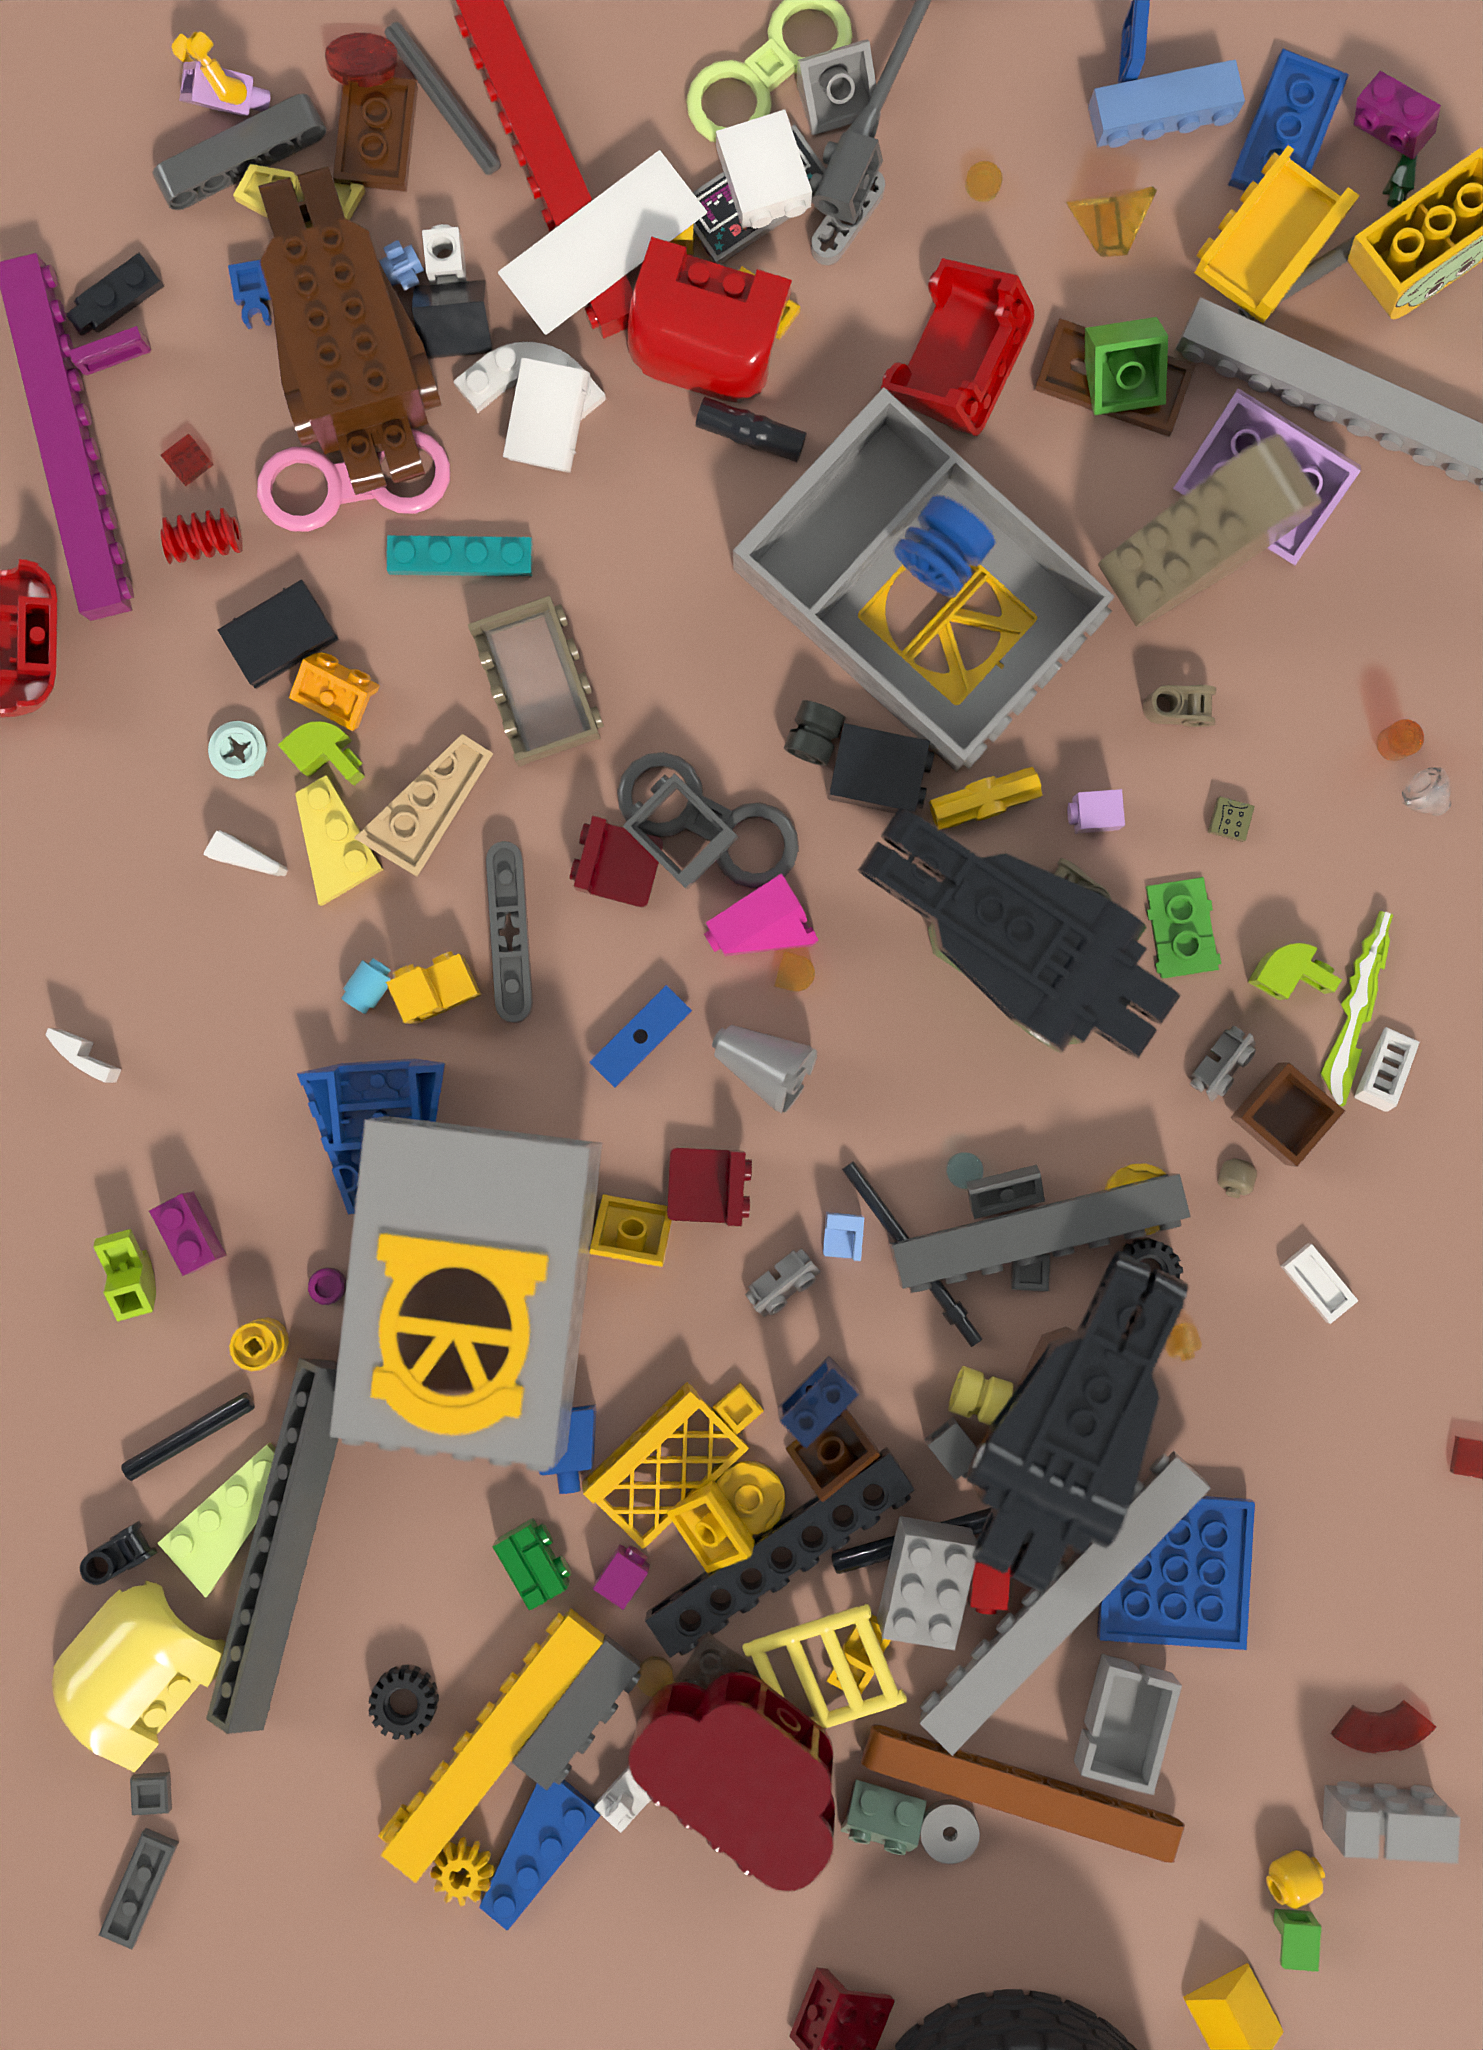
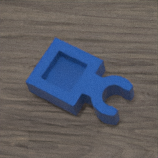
[228,260,272,329]

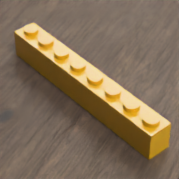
[381,1607,604,1883]

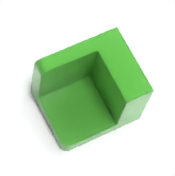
[1274,1909,1322,1972]

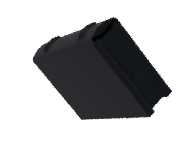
[217,579,339,689]

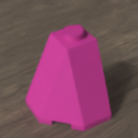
[704,874,819,956]

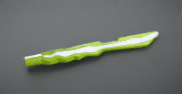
[1320,911,1393,1106]

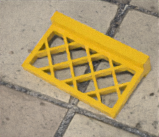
[582,1382,749,1549]

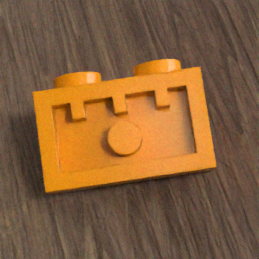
[289,652,380,731]

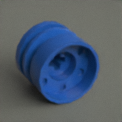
[893,495,996,597]

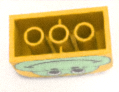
[1348,147,1483,319]

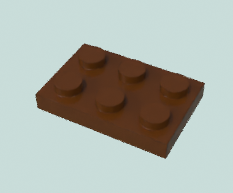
[333,72,418,192]

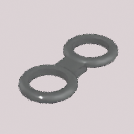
[617,752,799,888]

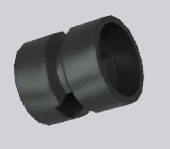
[783,700,846,766]

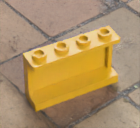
[1194,145,1360,324]

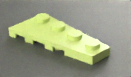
[157,1443,276,1598]

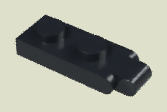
[67,252,164,335]

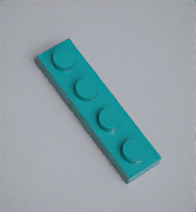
[387,535,533,577]

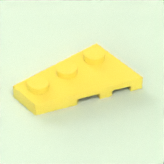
[233,164,365,228]
[295,775,384,906]

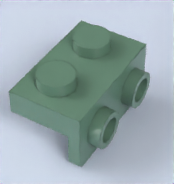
[840,1780,927,1855]

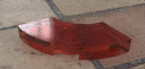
[1330,1700,1437,1754]

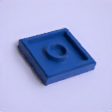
[1118,0,1150,84]

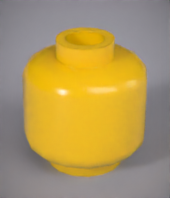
[1266,1850,1325,1909]

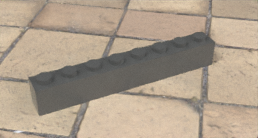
[890,1173,1191,1293]

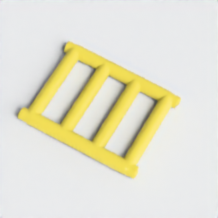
[742,1604,907,1729]

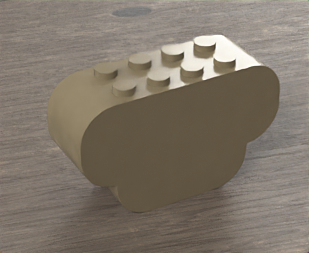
[1098,434,1322,627]

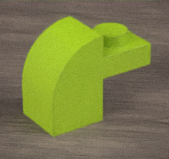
[278,721,365,786]
[1248,943,1342,1000]
[93,1229,156,1322]

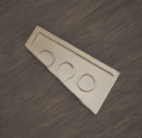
[354,734,493,877]

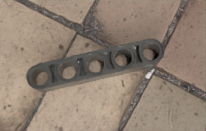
[153,94,327,210]

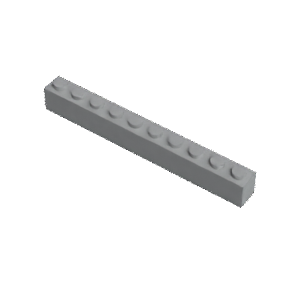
[1175,297,1483,492]
[920,1451,1211,1755]

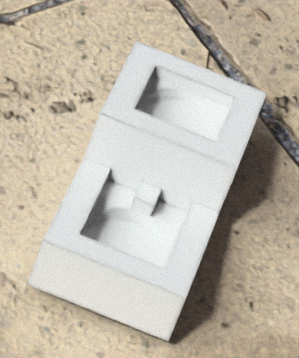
[45,1028,122,1083]

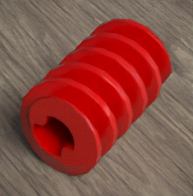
[160,507,243,565]

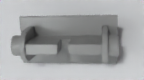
[1190,1026,1256,1102]
[745,1248,821,1317]

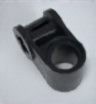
[80,1520,157,1585]

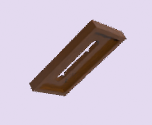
[1034,318,1196,437]

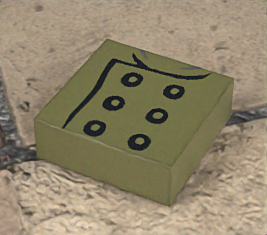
[1208,797,1255,842]

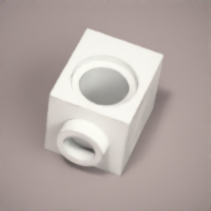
[422,224,467,285]

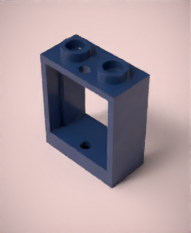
[778,1356,860,1448]

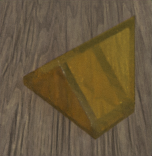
[1066,186,1157,257]

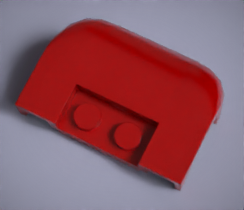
[628,236,792,402]
[0,559,57,717]

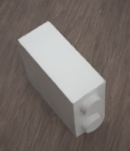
[716,110,812,229]

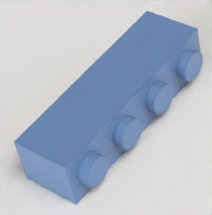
[1088,59,1245,148]

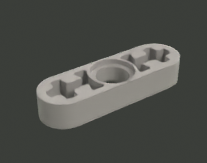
[811,171,885,265]

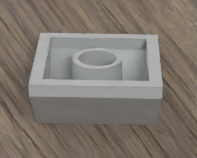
[796,39,881,135]

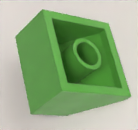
[1085,317,1168,415]

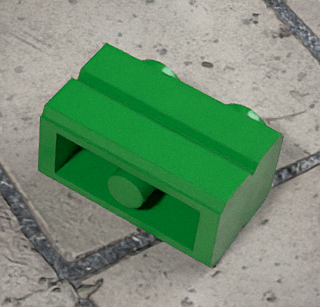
[492,1518,572,1611]

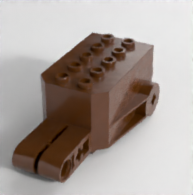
[258,166,442,495]

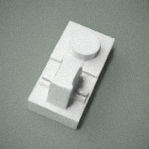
[594,1766,650,1833]

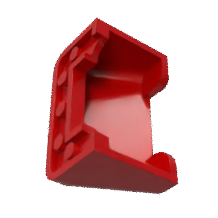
[880,258,1034,436]

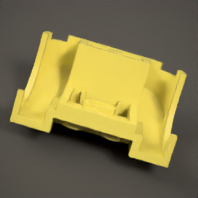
[52,1581,226,1772]

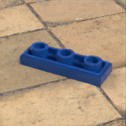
[589,985,692,1088]

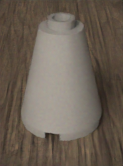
[712,1025,818,1113]

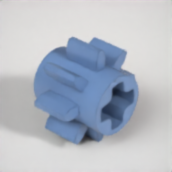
[379,240,424,291]

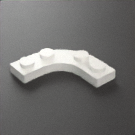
[453,342,606,420]

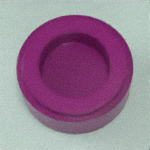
[308,1267,347,1305]

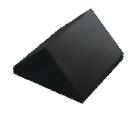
[412,280,493,359]

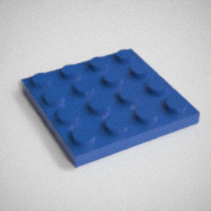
[1097,1496,1255,1650]

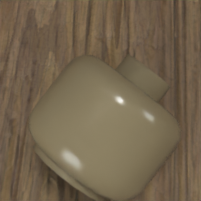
[1218,1159,1257,1198]

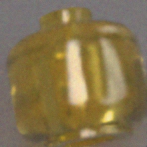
[1165,1322,1202,1362]

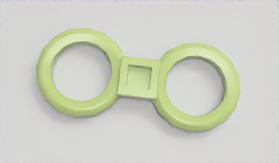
[687,0,853,143]

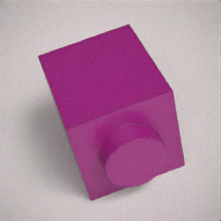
[593,1544,650,1610]

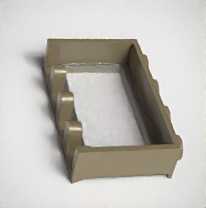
[467,596,604,767]

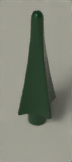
[1382,154,1418,208]

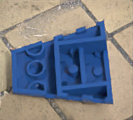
[297,1059,445,1215]

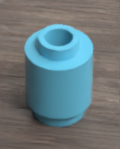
[341,958,392,1014]

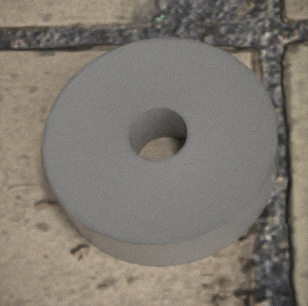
[920,1799,980,1864]

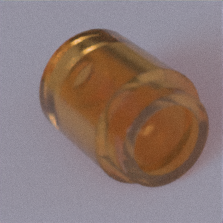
[1377,719,1424,761]

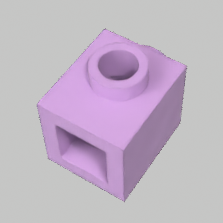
[1067,789,1125,834]

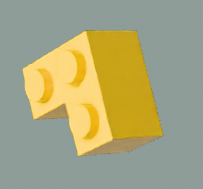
[386,951,482,1025]

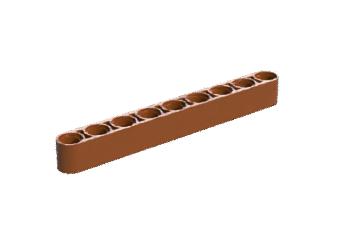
[861,1724,1185,1863]

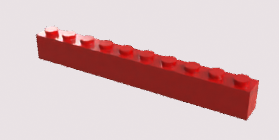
[454,0,633,339]

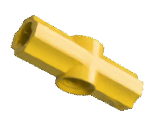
[929,767,1043,830]

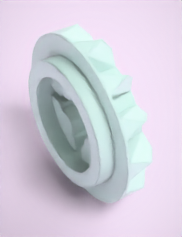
[208,721,268,780]

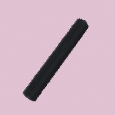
[121,1392,255,1481]

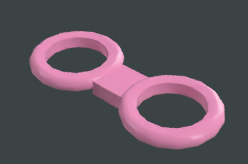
[257,429,450,532]

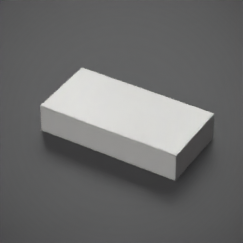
[1280,1243,1358,1324]

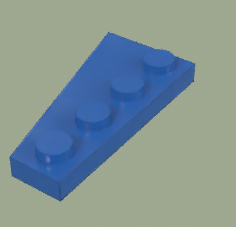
[479,1779,601,1931]

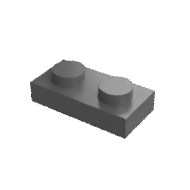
[966,1164,1045,1219]

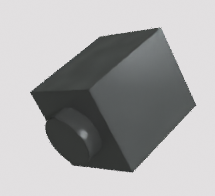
[924,1417,977,1481]

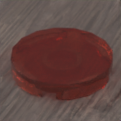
[325,32,398,87]

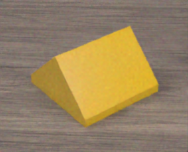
[589,1194,672,1267]
[666,1480,755,1574]
[1183,1963,1284,2050]

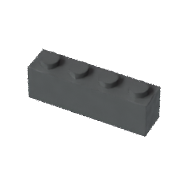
[512,1634,641,1791]

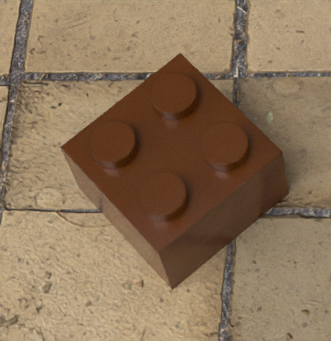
[1230,1062,1345,1167]

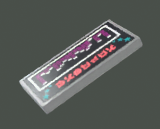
[693,124,826,264]

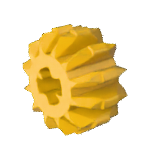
[430,1837,494,1907]

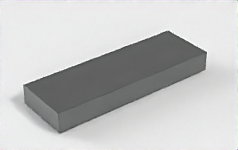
[98,1828,179,1950]

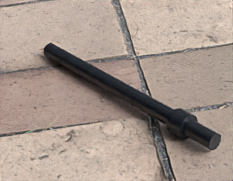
[842,1161,983,1347]

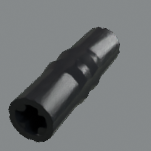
[695,397,807,462]

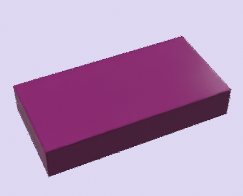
[69,326,152,376]

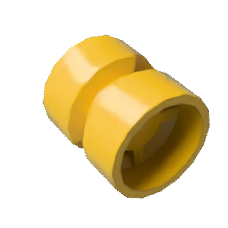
[229,1317,289,1371]

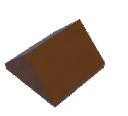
[785,1408,880,1502]

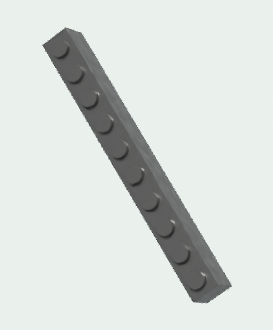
[206,1358,339,1734]

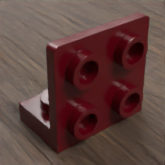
[789,1967,895,2050]

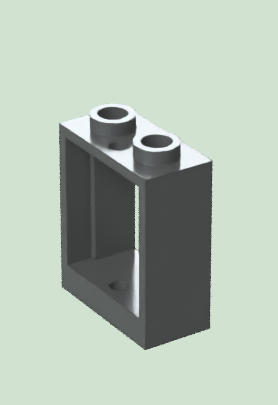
[623,773,739,889]

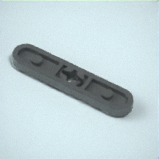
[486,841,533,1023]

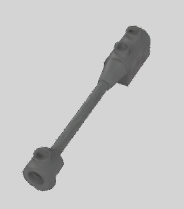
[809,0,931,224]

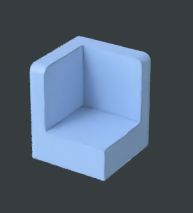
[823,1212,864,1261]

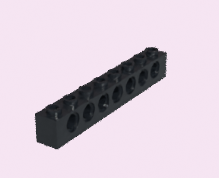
[645,1447,915,1658]

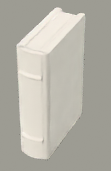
[503,357,590,473]

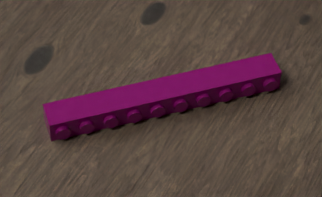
[0,253,134,621]

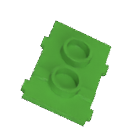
[1146,877,1222,979]

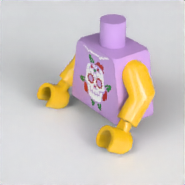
[172,31,270,116]

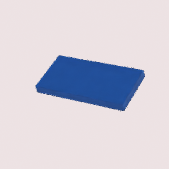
[1228,48,1349,191]

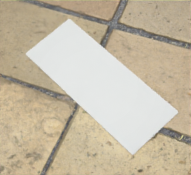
[498,150,707,335]

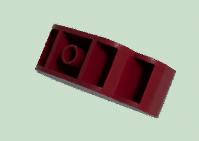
[629,1672,835,1892]

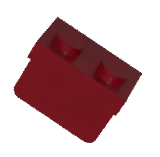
[569,815,664,908]
[667,1147,752,1226]

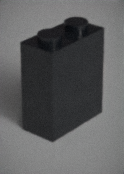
[828,723,934,814]

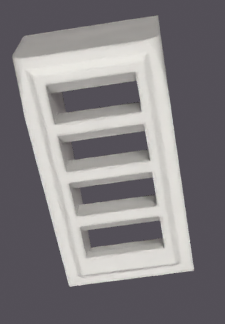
[204,830,288,877]
[1354,1027,1420,1112]

